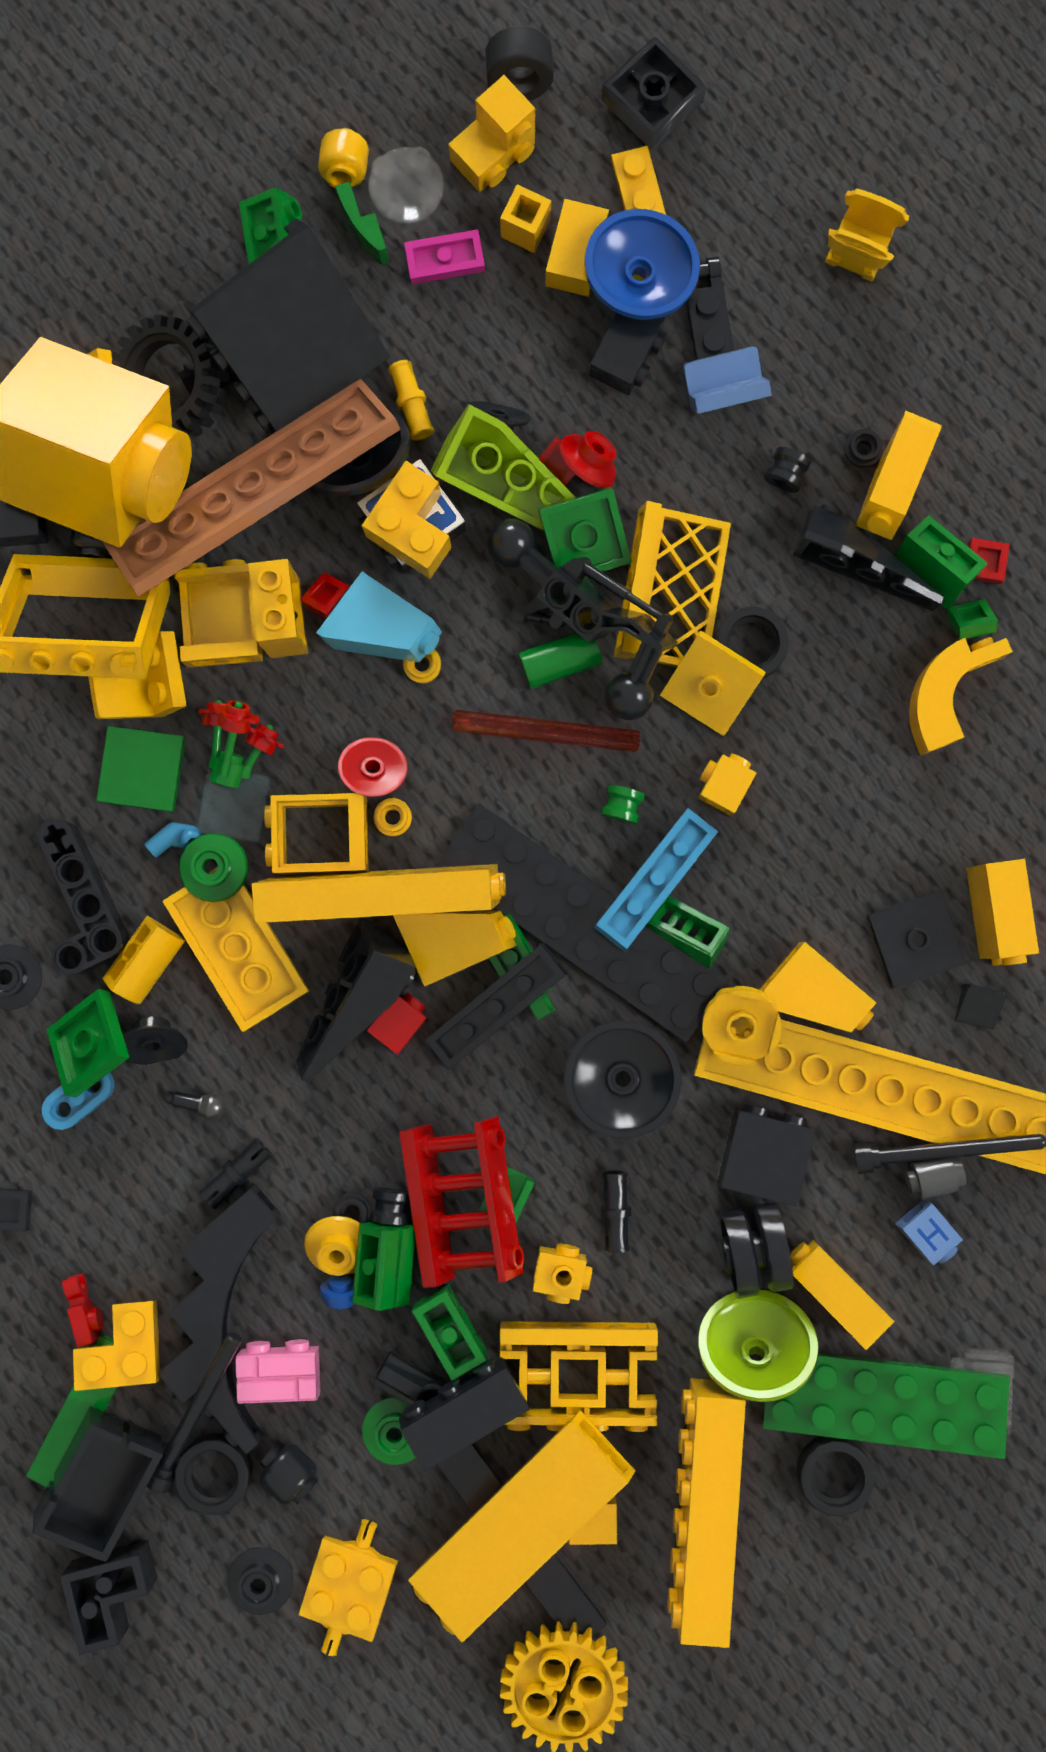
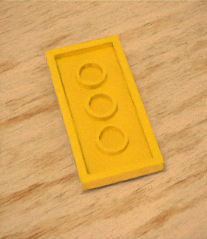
[162,867,310,1032]

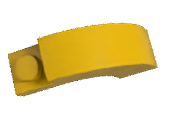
[909,637,1012,756]

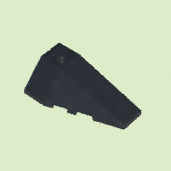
[793,505,944,611]

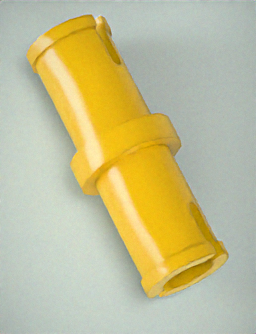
[388,360,434,441]

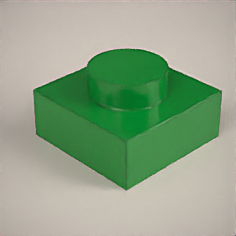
[947,599,998,640]

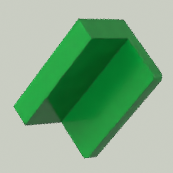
[894,515,988,609]

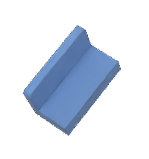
[683,346,772,414]

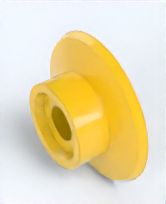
[304,1216,360,1276]

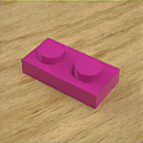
[404,229,485,285]

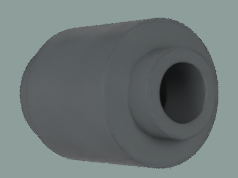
[905,1157,967,1200]

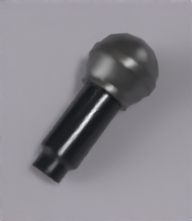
[166,1092,225,1120]

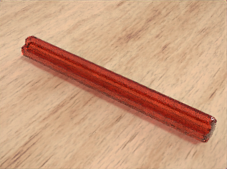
[452,710,641,752]

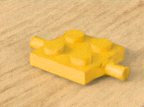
[299,1519,399,1656]

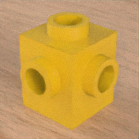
[532,1243,592,1304]

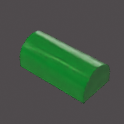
[518,632,602,690]

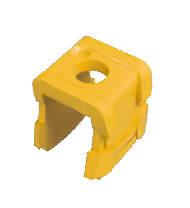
[824,189,909,282]

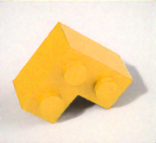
[448,75,535,192]
[362,461,452,579]
[73,1300,161,1391]

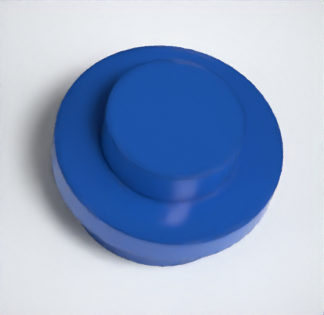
[320,1275,354,1309]

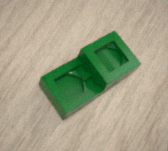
[335,182,389,265]

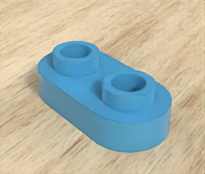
[42,1073,114,1130]

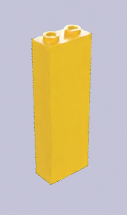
[252,864,506,923]
[408,1411,635,1642]

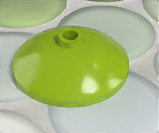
[698,1290,818,1402]

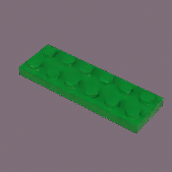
[763,1353,1010,1459]

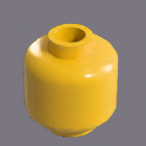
[318,128,369,188]

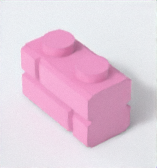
[236,1339,320,1404]

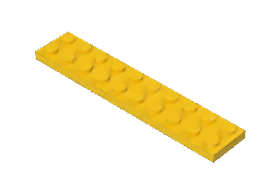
[693,1017,1046,1174]

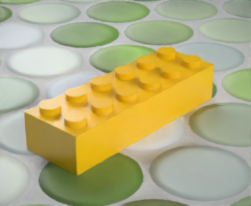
[667,1378,746,1648]

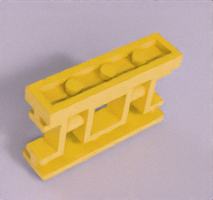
[500,1321,658,1432]

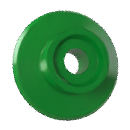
[179,833,248,902]
[362,1397,416,1465]

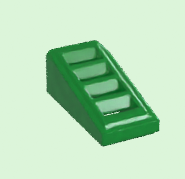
[645,896,730,969]

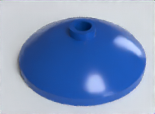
[584,209,700,320]

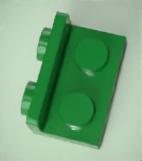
[239,187,302,265]

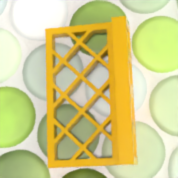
[614,501,731,667]

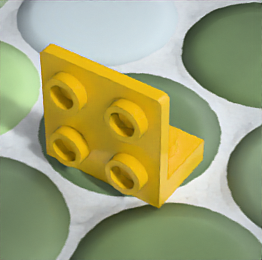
[88,631,187,719]

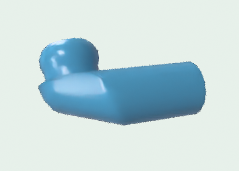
[144,822,202,858]

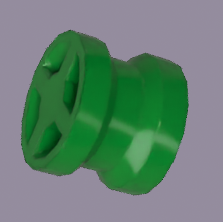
[601,785,645,824]

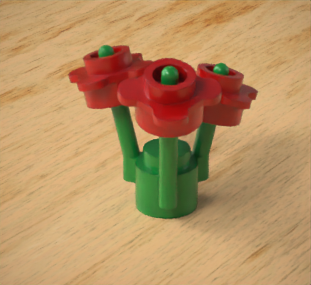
[198,700,285,788]

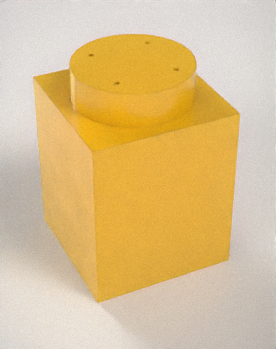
[0,337,192,548]

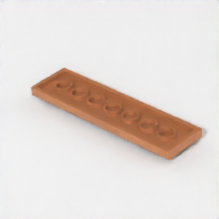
[103,378,400,597]

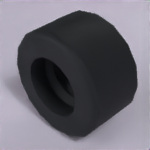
[485,26,554,101]

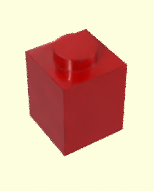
[367,992,428,1055]

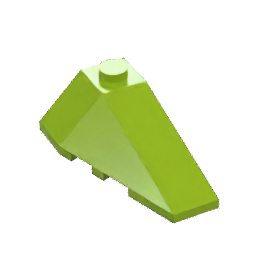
[431,404,575,530]

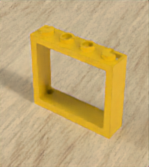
[0,554,170,679]

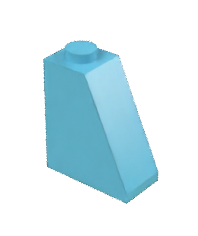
[316,572,442,663]

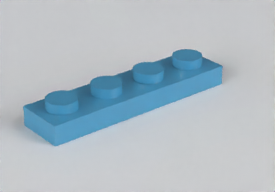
[594,808,718,952]

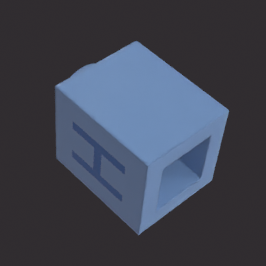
[895,1199,963,1266]

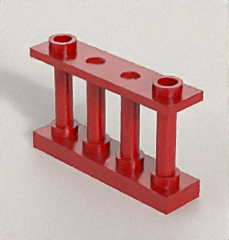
[399,1116,524,1288]

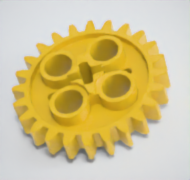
[500,1621,628,1752]

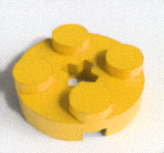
[702,986,782,1066]

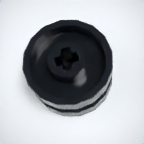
[720,1202,794,1299]

